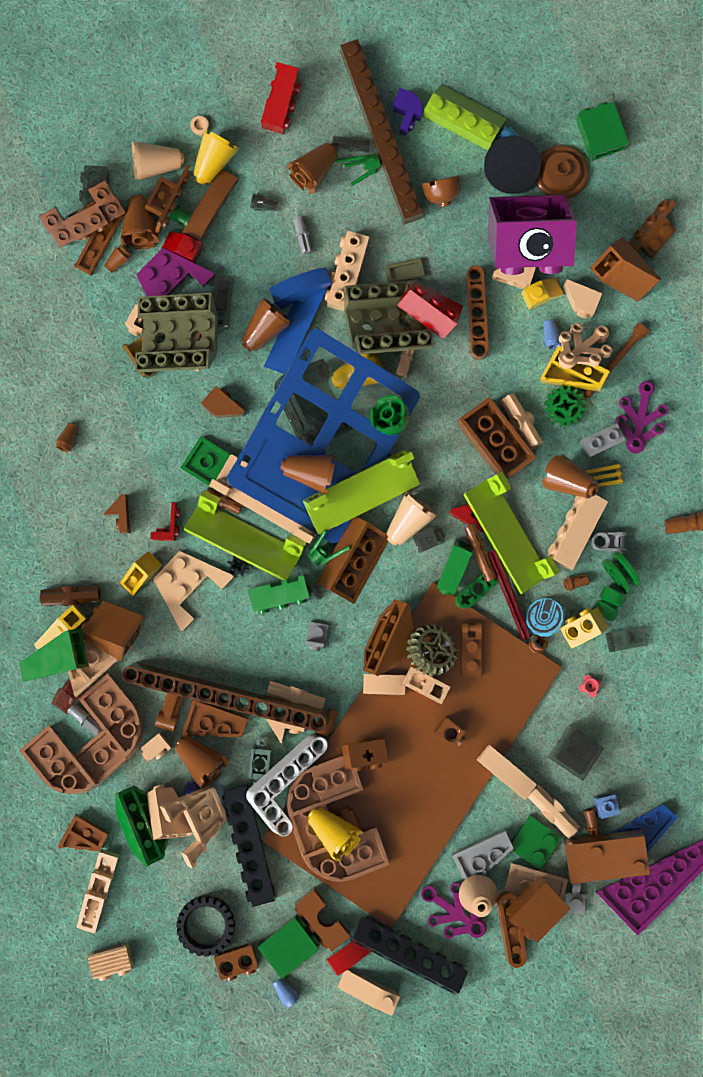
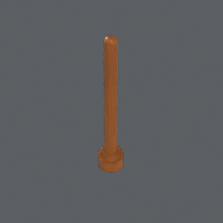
[584,323,649,398]

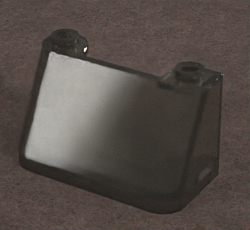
[274,358,354,445]

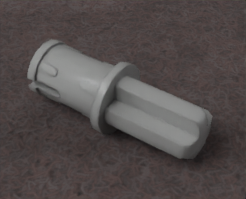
[293,216,312,255]
[67,703,102,736]

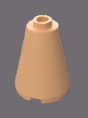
[132,141,184,180]
[386,492,437,546]
[459,875,498,917]

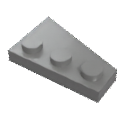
[452,829,514,880]

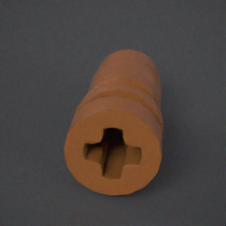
[664,511,703,534]

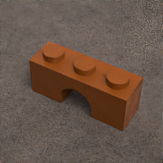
[295,887,350,952]

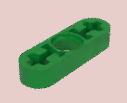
[455,569,499,609]

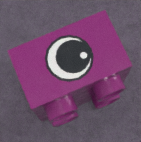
[488,195,577,275]

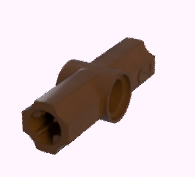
[40,586,101,606]

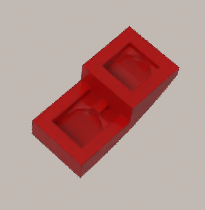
[326,941,370,976]

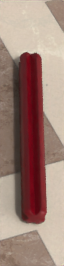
[488,549,531,640]

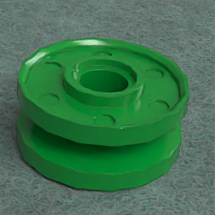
[602,552,641,594]

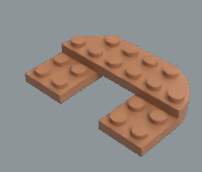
[19,673,144,794]
[286,755,390,882]

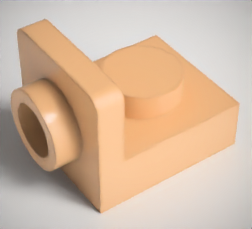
[125,304,143,337]

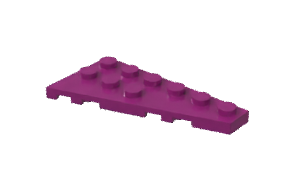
[595,839,703,936]

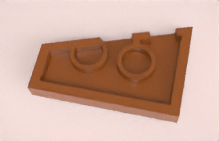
[181,700,249,737]

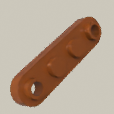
[496,891,527,968]

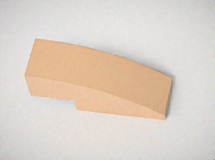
[477,745,537,800]

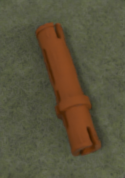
[464,523,497,582]

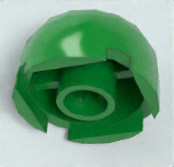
[370,395,410,435]

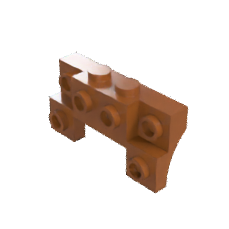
[38,179,126,248]

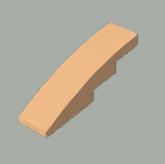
[76,849,119,933]

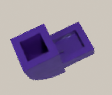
[393,88,422,136]

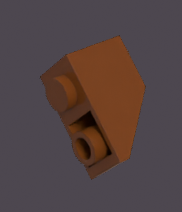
[201,386,246,418]

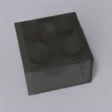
[547,725,604,781]

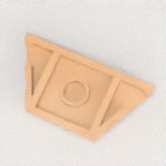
[68,640,133,698]

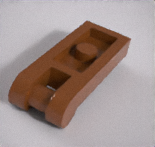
[461,622,482,676]

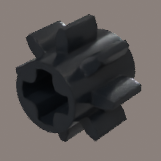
[227,555,250,577]

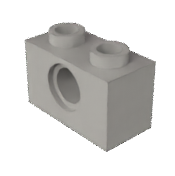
[579,423,625,459]

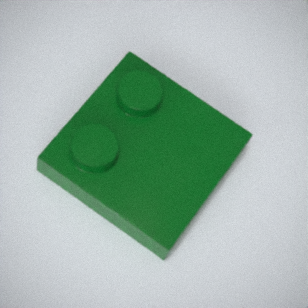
[180,436,231,489]
[511,815,562,870]

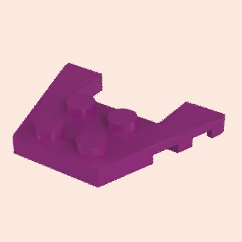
[136,248,216,296]

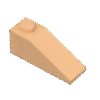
[338,970,400,1016]

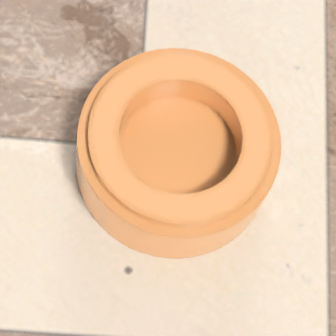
[191,116,210,136]

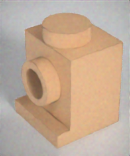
[141,732,173,762]

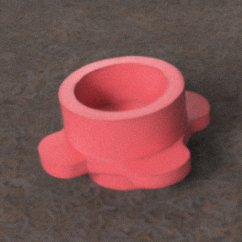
[579,675,601,697]

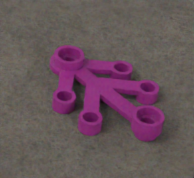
[615,381,668,454]
[421,882,486,939]

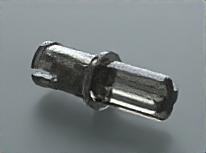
[332,136,370,153]

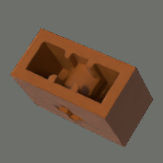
[342,739,388,772]

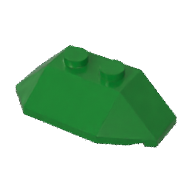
[115,785,169,867]

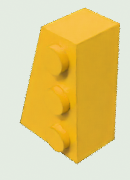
[540,345,610,392]

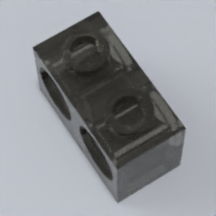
[79,165,110,206]

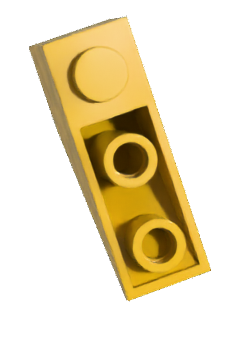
[34,605,90,649]

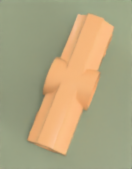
[500,393,543,450]
[266,681,326,710]
[528,784,580,838]

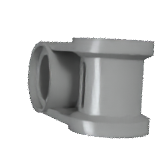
[589,532,627,552]

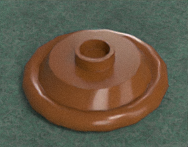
[535,145,589,199]

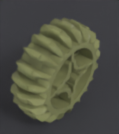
[406,624,458,677]

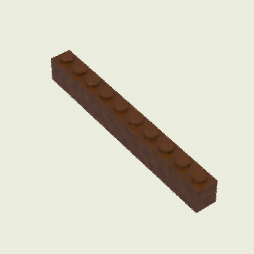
[340,39,422,225]

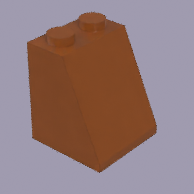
[81,601,144,661]

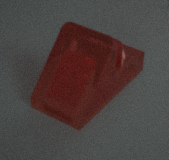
[51,678,82,714]

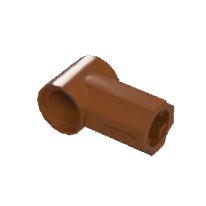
[155,693,184,732]

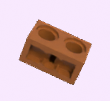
[214,942,259,981]

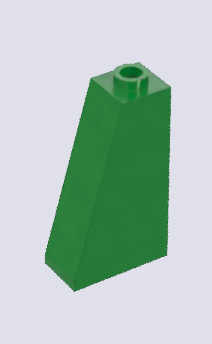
[19,628,89,682]

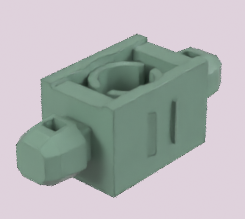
[248,736,272,786]

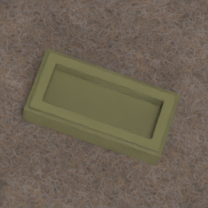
[385,258,426,283]

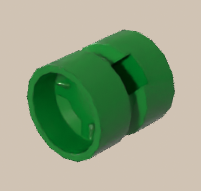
[591,586,626,622]

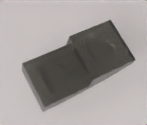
[605,626,648,652]

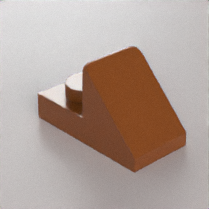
[103,494,130,534]

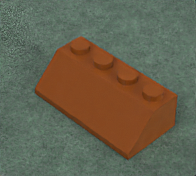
[316,517,388,604]

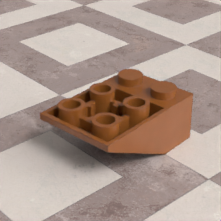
[590,237,661,302]

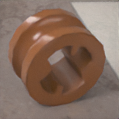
[528,635,548,654]

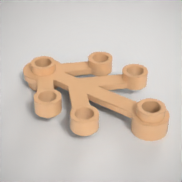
[558,323,613,369]

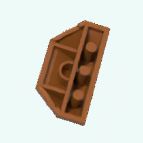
[363,599,414,676]

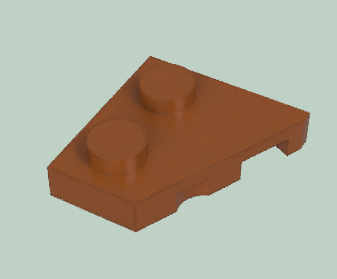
[57,813,110,851]

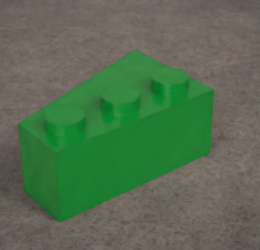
[248,575,310,615]

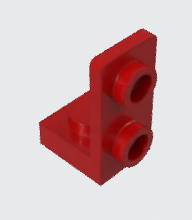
[150,502,181,541]

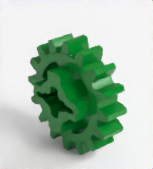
[544,386,586,427]

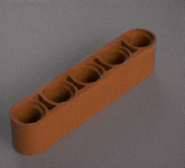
[466,265,489,361]

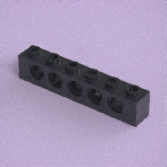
[222,784,276,907]
[350,916,468,995]

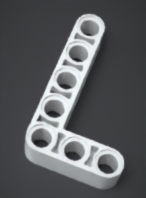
[246,734,327,837]

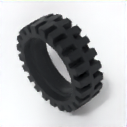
[176,895,235,957]

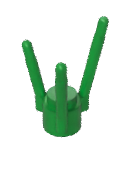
[334,153,380,186]
[309,530,351,565]

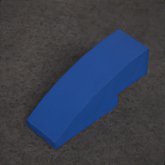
[269,267,333,309]

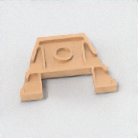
[153,551,234,632]
[160,785,227,869]

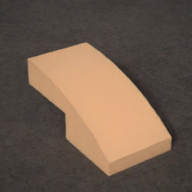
[363,674,406,695]

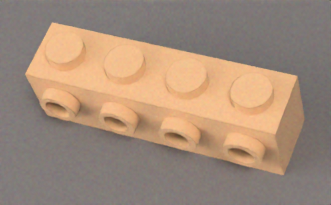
[324,231,369,311]
[547,495,608,570]

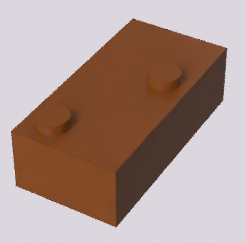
[457,397,536,480]
[564,829,650,884]

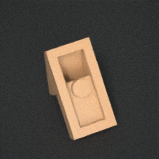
[267,719,305,743]

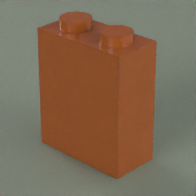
[506,876,571,943]

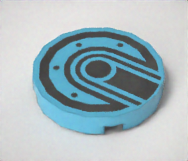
[526,598,565,637]

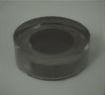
[307,581,324,601]

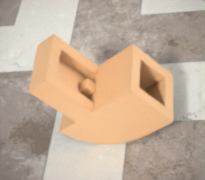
[402,667,450,704]

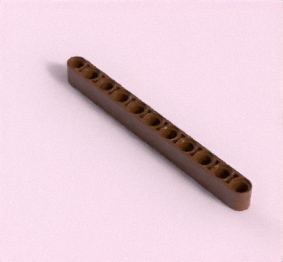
[122,663,329,732]

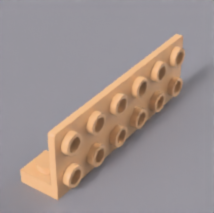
[209,454,317,544]

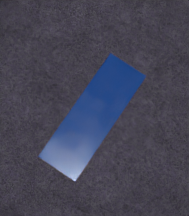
[264,289,327,374]

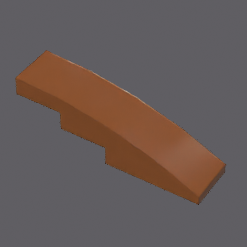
[182,169,238,242]

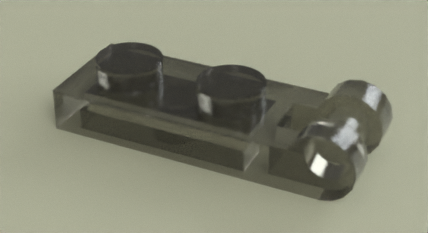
[213,276,234,330]

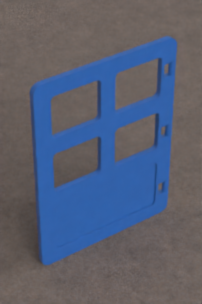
[227,329,420,543]

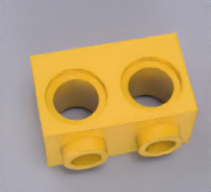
[560,607,610,648]

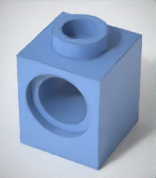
[593,793,620,819]

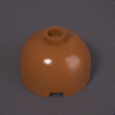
[422,175,460,207]

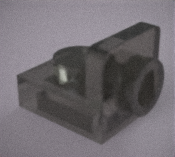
[412,525,445,553]

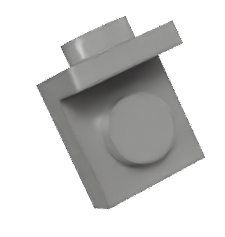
[305,622,329,651]

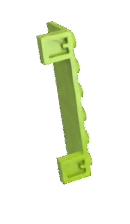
[302,450,420,534]
[464,472,560,594]
[184,490,307,580]

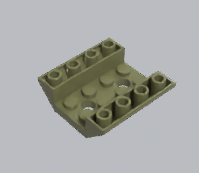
[344,281,434,354]
[135,293,218,372]

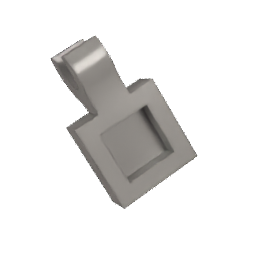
[565,883,586,914]

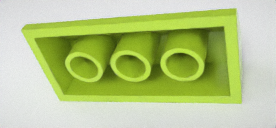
[423,84,507,150]

